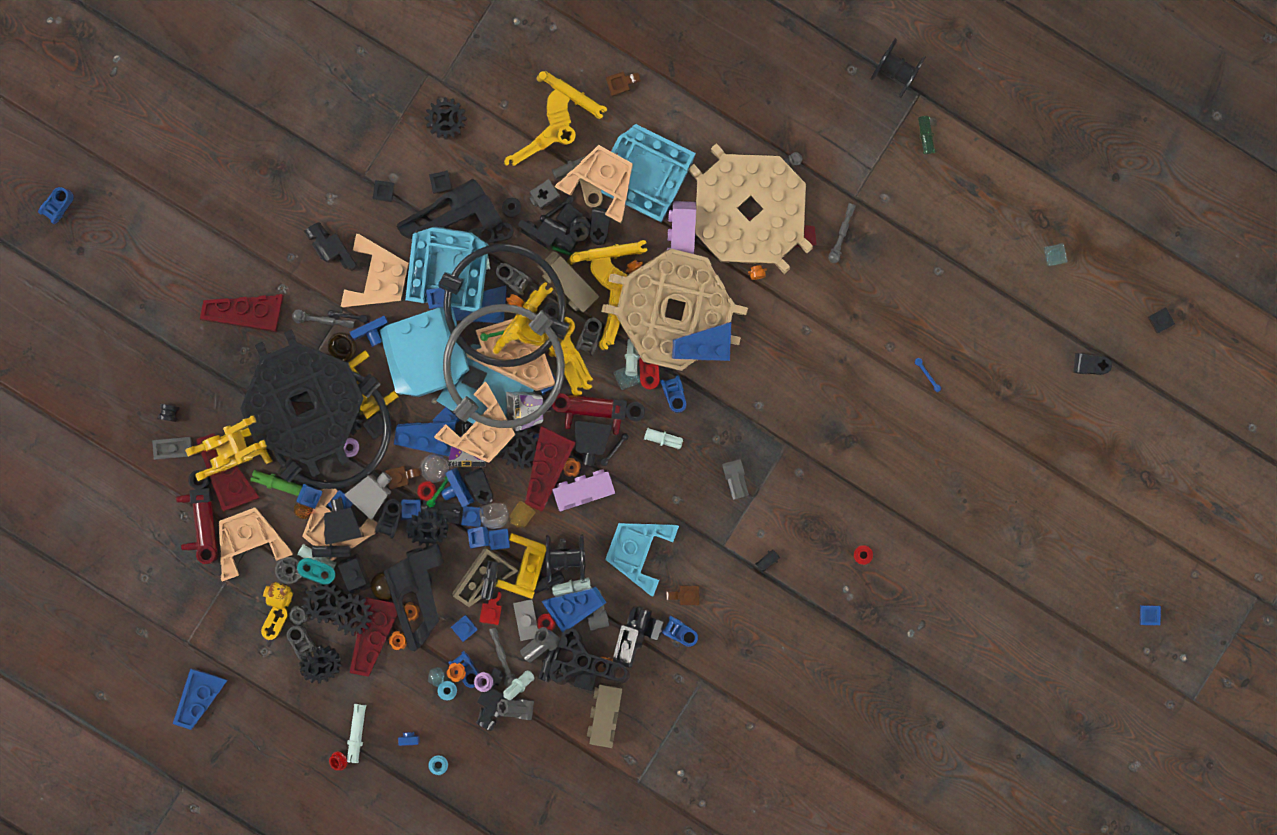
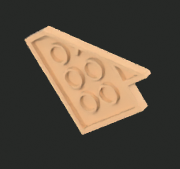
[466,319,555,391]

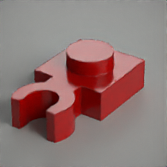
[479,592,502,625]

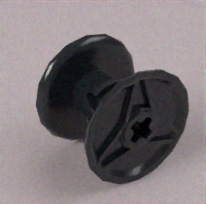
[870,38,926,98]
[546,534,585,582]

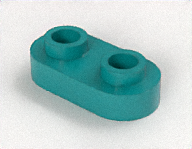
[297,558,335,585]

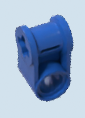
[38,187,73,224]
[660,375,686,413]
[662,615,698,647]
[448,651,480,688]

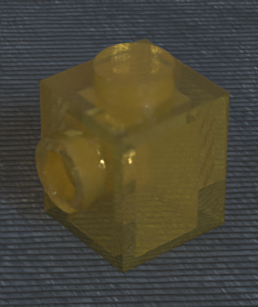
[509,501,536,528]

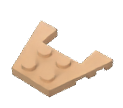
[555,145,633,223]
[341,234,409,308]
[434,382,516,463]
[302,480,377,561]
[219,507,293,582]

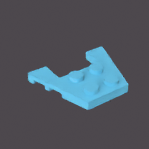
[605,523,679,596]

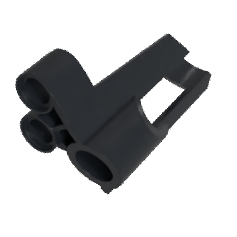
[396,179,503,239]
[384,544,444,652]

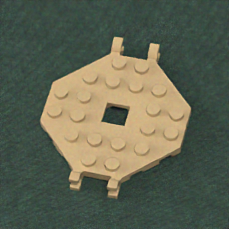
[688,143,813,274]
[602,249,748,371]

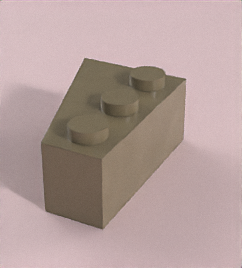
[537,251,599,312]
[452,546,518,607]
[587,683,623,748]

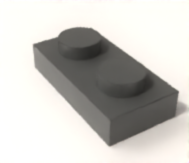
[152,437,193,460]

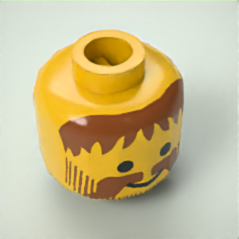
[263,582,293,609]

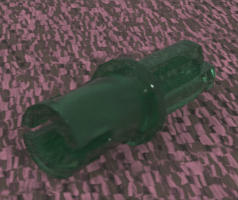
[918,116,935,155]

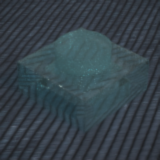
[1044,243,1068,267]
[614,367,640,390]

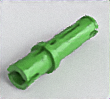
[251,470,303,496]

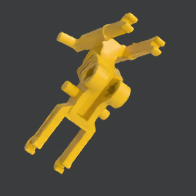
[504,71,607,166]
[567,240,647,350]
[493,282,593,396]
[185,415,273,481]

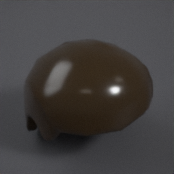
[328,332,356,361]
[370,571,393,601]

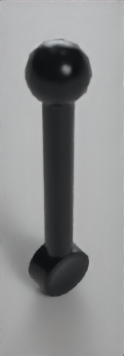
[540,196,574,222]
[328,310,367,322]
[601,433,629,466]

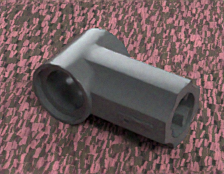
[722,459,749,500]
[588,590,609,630]
[520,627,560,663]
[497,698,534,720]

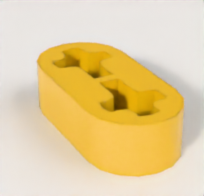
[261,607,289,640]

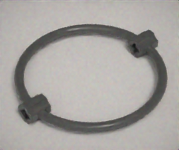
[443,304,565,428]

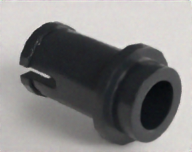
[755,549,780,573]

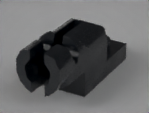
[518,218,579,253]
[304,222,358,271]
[612,606,652,668]
[476,667,507,731]

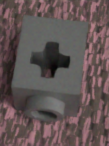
[529,179,560,209]

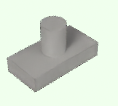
[513,599,538,641]

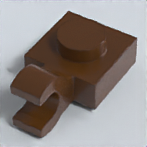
[605,71,641,96]
[385,466,421,489]
[666,586,699,605]

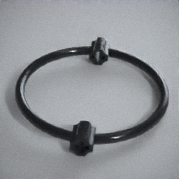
[439,244,570,367]
[272,371,391,489]

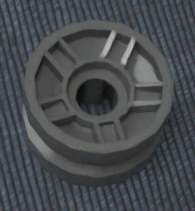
[275,557,304,584]

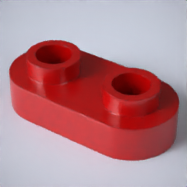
[639,357,660,390]

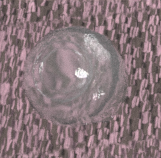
[419,454,450,483]
[479,503,509,529]

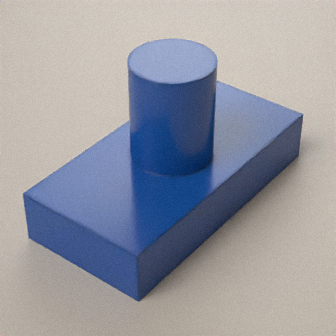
[350,316,389,347]
[441,468,475,507]

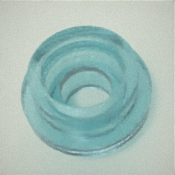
[428,667,445,687]

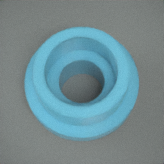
[438,681,457,700]
[429,755,448,775]

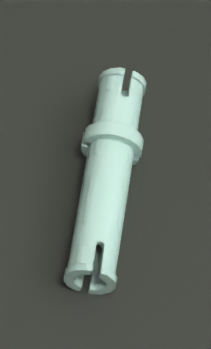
[347,704,367,763]

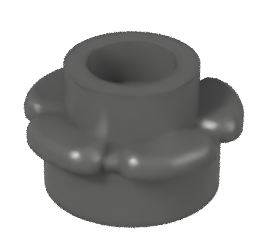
[289,606,308,625]

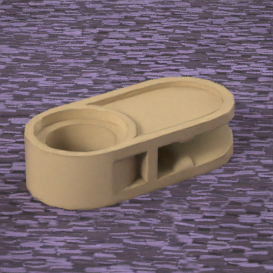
[580,179,603,208]

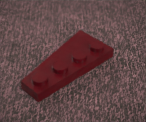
[350,597,398,677]

